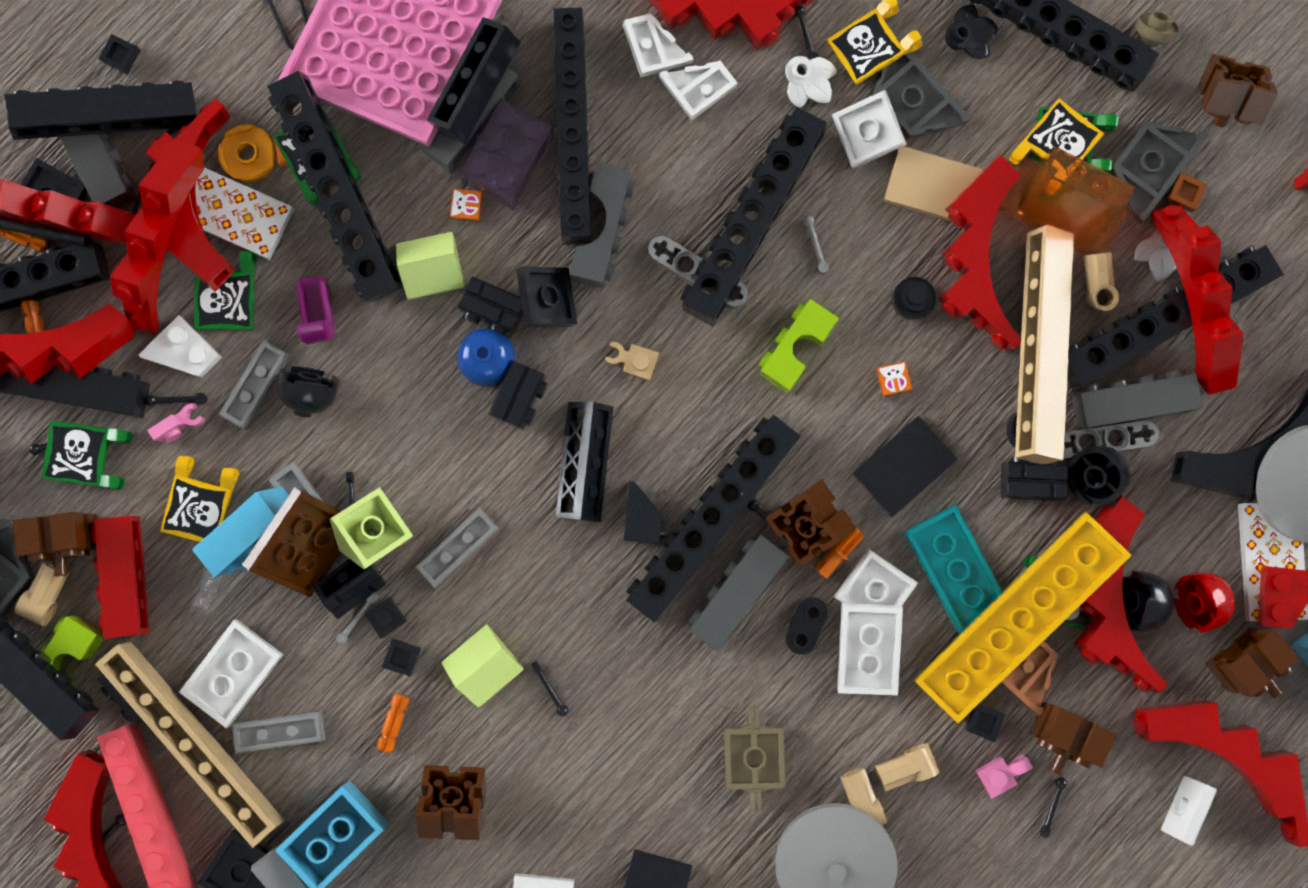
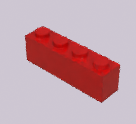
[91,515,150,639]

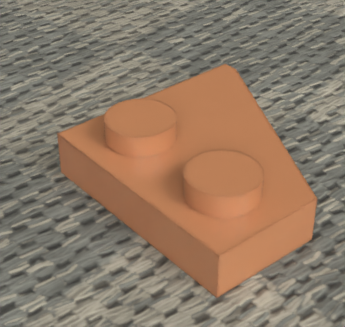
[1001,641,1058,717]

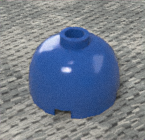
[457,329,516,387]

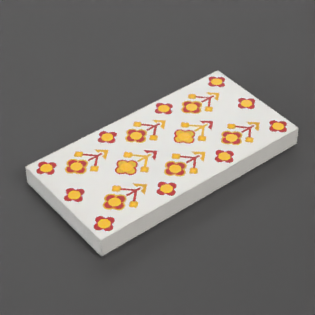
[196,168,294,260]
[1238,503,1308,621]

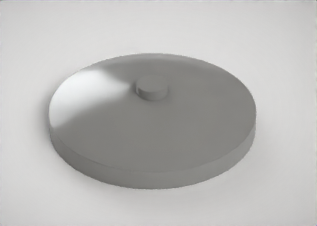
[1256,425,1308,543]
[775,803,898,888]

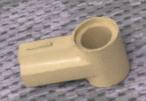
[1084,252,1119,311]
[15,563,69,627]
[875,743,940,792]
[840,768,887,825]

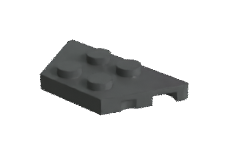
[871,38,971,139]
[1110,121,1209,224]
[0,519,34,614]

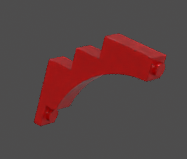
[1133,700,1308,847]

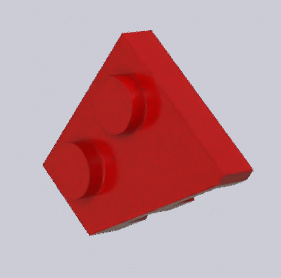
[1257,566,1308,629]

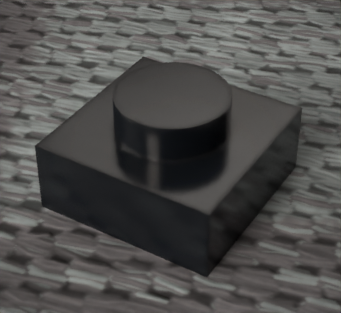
[98,34,141,75]
[365,597,407,639]
[382,638,422,677]
[964,704,1005,742]

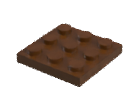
[242,487,341,597]

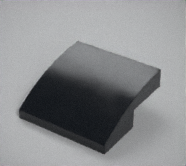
[624,849,692,888]

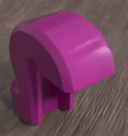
[296,276,336,345]

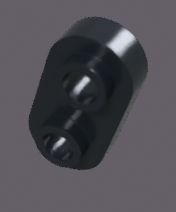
[785,597,827,654]

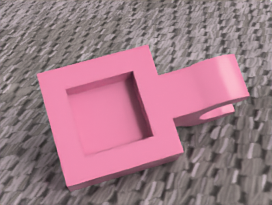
[147,403,206,443]
[975,754,1033,799]

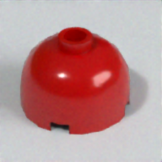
[1174,572,1235,633]

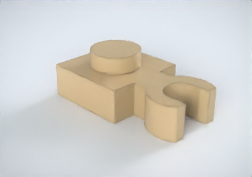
[605,342,659,381]

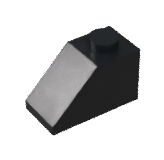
[624,481,667,544]

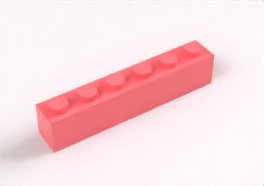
[97,723,196,888]

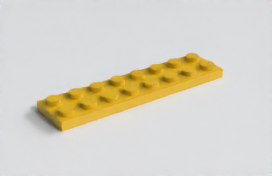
[914,512,1132,723]

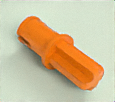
[813,528,864,579]

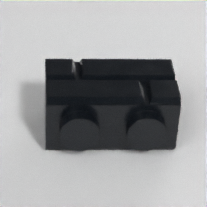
[458,276,523,336]
[488,360,548,430]
[1001,457,1068,501]
[312,559,387,619]

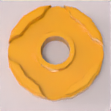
[218,124,277,183]

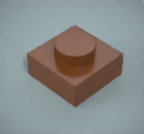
[1165,172,1207,213]

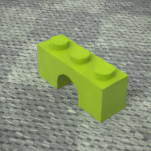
[758,299,839,394]
[40,615,104,686]

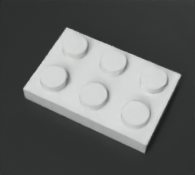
[837,603,903,695]
[179,619,284,728]

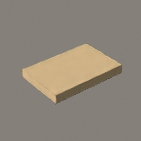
[883,146,983,222]

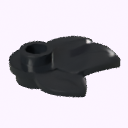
[945,5,998,59]

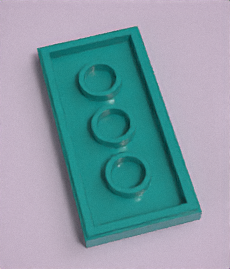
[903,504,1003,636]

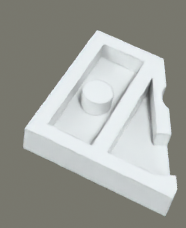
[622,13,694,78]

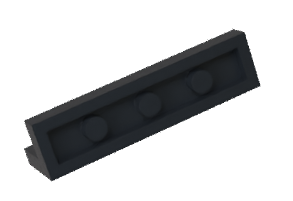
[555,402,613,522]

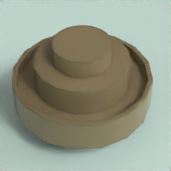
[1135,11,1180,47]

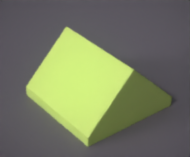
[396,232,465,300]
[329,487,413,569]
[441,624,524,708]

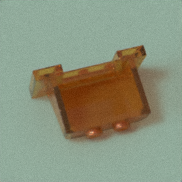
[999,146,1135,255]

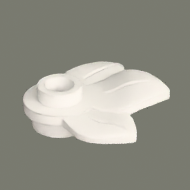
[785,56,837,108]

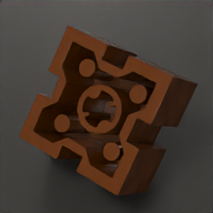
[1198,54,1277,127]
[766,479,856,567]
[13,512,97,577]
[1205,627,1299,698]
[1030,702,1117,775]
[415,765,486,840]

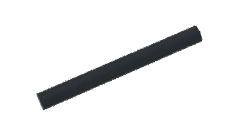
[0,217,91,247]

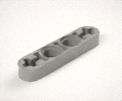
[648,236,748,309]
[1063,421,1159,459]

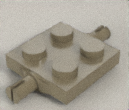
[723,706,785,811]

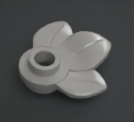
[1134,229,1178,282]

